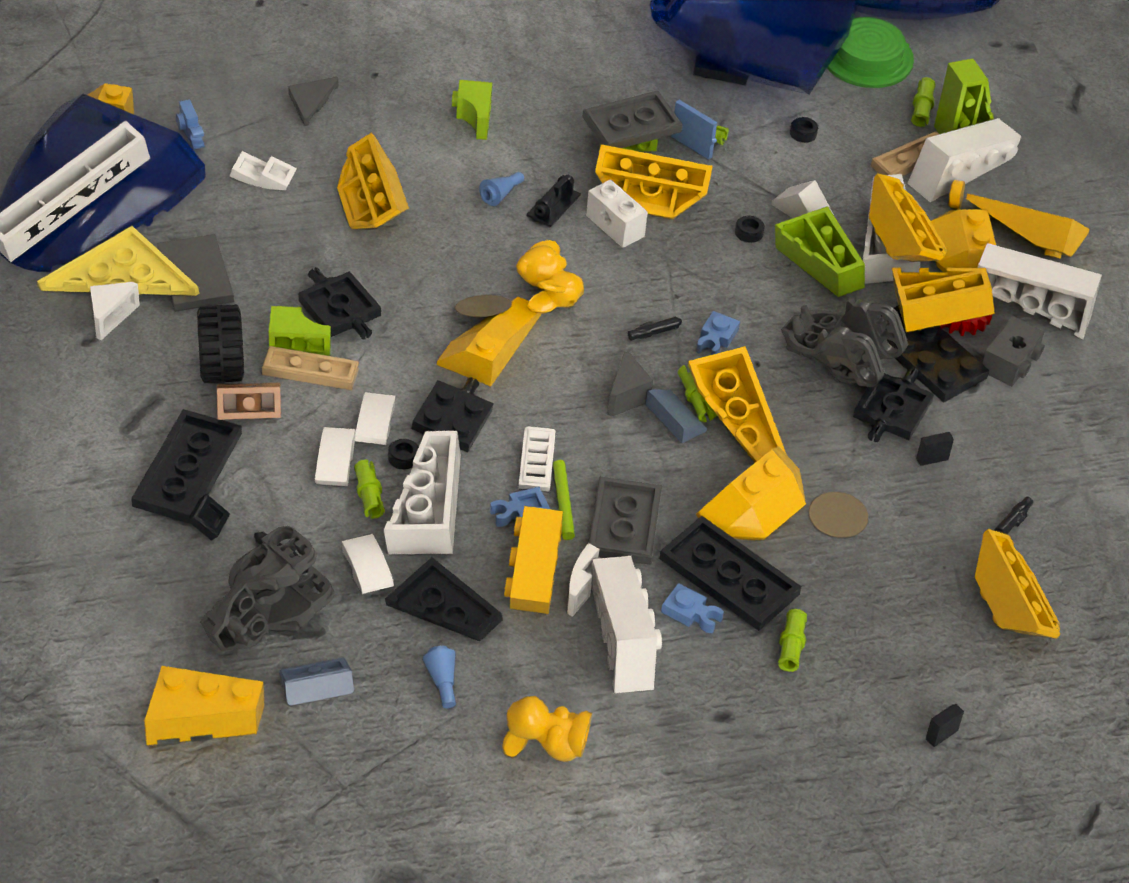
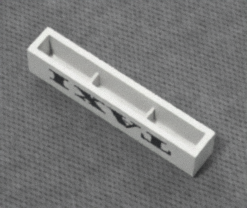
[0,120,150,262]

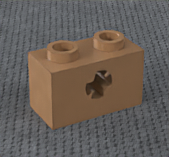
[217,383,281,420]

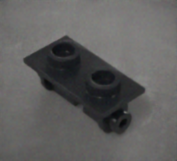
[526,175,581,227]

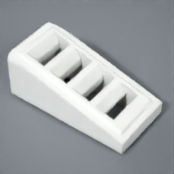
[518,426,556,492]

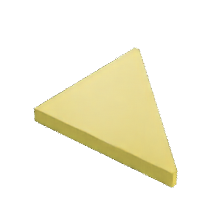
[37,226,200,296]

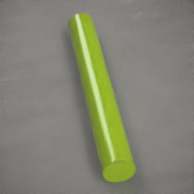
[553,460,575,540]

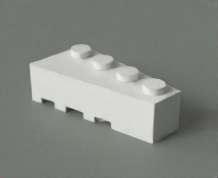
[908,118,1022,203]
[863,174,920,284]
[978,243,1102,339]
[384,431,461,555]
[592,556,662,693]

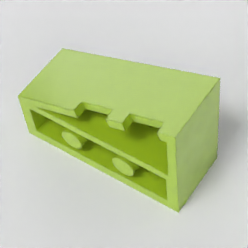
[934,58,994,134]
[775,206,865,297]

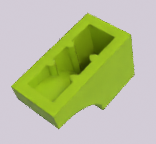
[452,80,493,140]
[269,306,331,356]

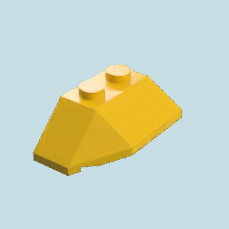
[337,132,409,229]
[595,144,713,219]
[869,173,948,262]
[931,209,996,272]
[696,446,806,540]
[975,529,1061,639]

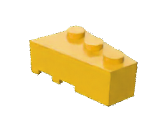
[892,268,995,332]
[504,506,563,614]
[144,666,264,745]

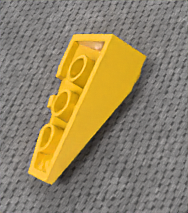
[966,194,1089,259]
[437,297,542,386]
[688,346,786,463]

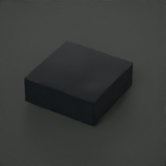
[916,432,954,466]
[187,494,230,540]
[926,704,964,747]

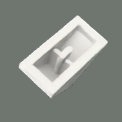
[771,180,834,218]
[90,282,140,340]

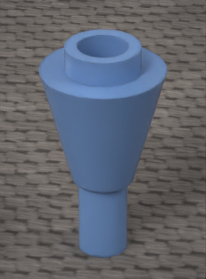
[479,172,524,206]
[422,645,456,708]

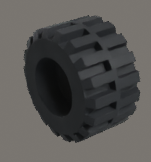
[197,304,244,383]

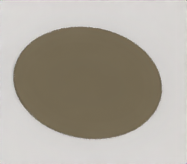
[455,295,512,317]
[809,492,868,538]

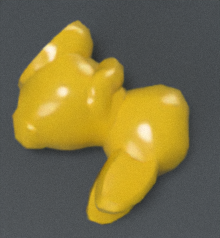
[516,240,584,313]
[502,696,592,762]

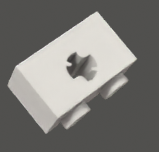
[586,179,648,248]

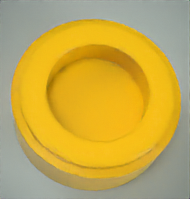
[948,180,965,209]

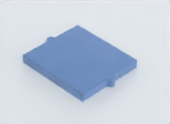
[671,100,717,160]

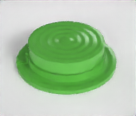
[821,17,914,88]

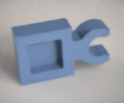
[176,99,205,149]
[696,311,740,355]
[490,487,551,527]
[661,583,724,633]

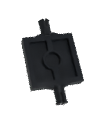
[298,267,381,340]
[853,367,934,442]
[411,377,494,453]

